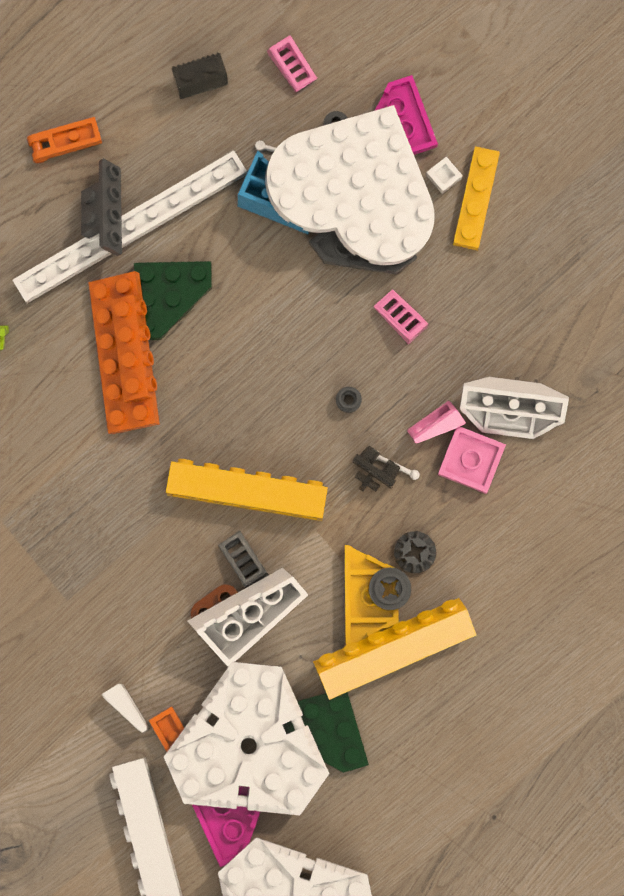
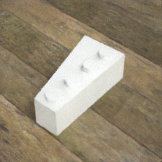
[187,568,308,667]

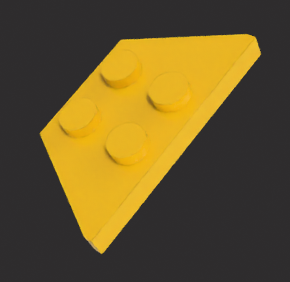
[344,545,399,646]

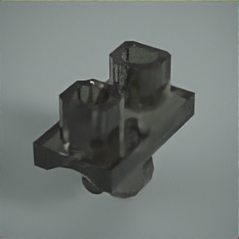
[352,446,400,492]

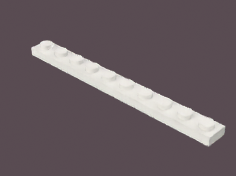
[13,151,247,303]

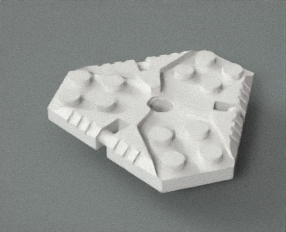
[164,662,329,815]
[218,837,372,896]

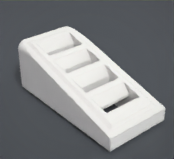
[102,684,150,733]

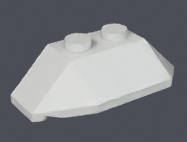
[460,377,569,439]

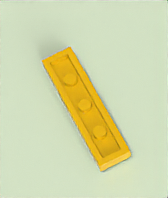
[453,146,500,251]

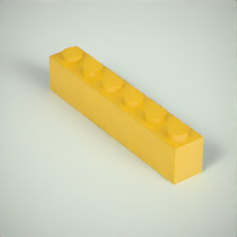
[166,459,328,521]
[313,598,476,700]

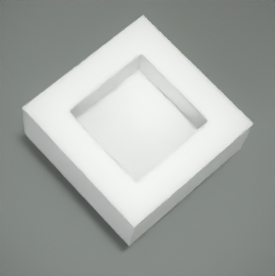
[426,157,462,194]

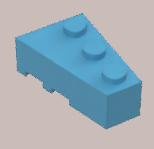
[237,151,309,235]

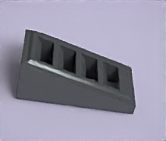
[218,531,269,588]

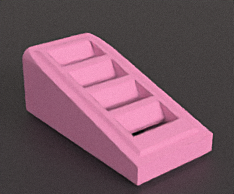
[267,35,317,92]
[374,289,428,344]
[407,401,466,444]

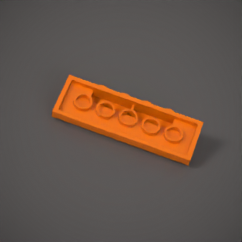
[89,271,160,434]

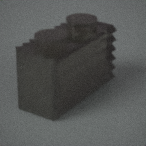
[172,52,228,99]

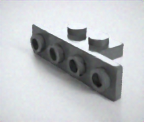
[81,158,122,256]

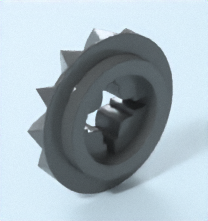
[394,531,436,573]
[369,567,411,610]

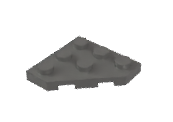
[309,231,417,274]

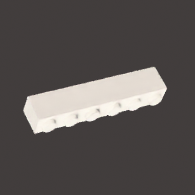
[109,758,183,896]

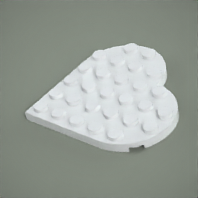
[265,105,434,265]

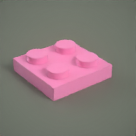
[438,427,506,494]

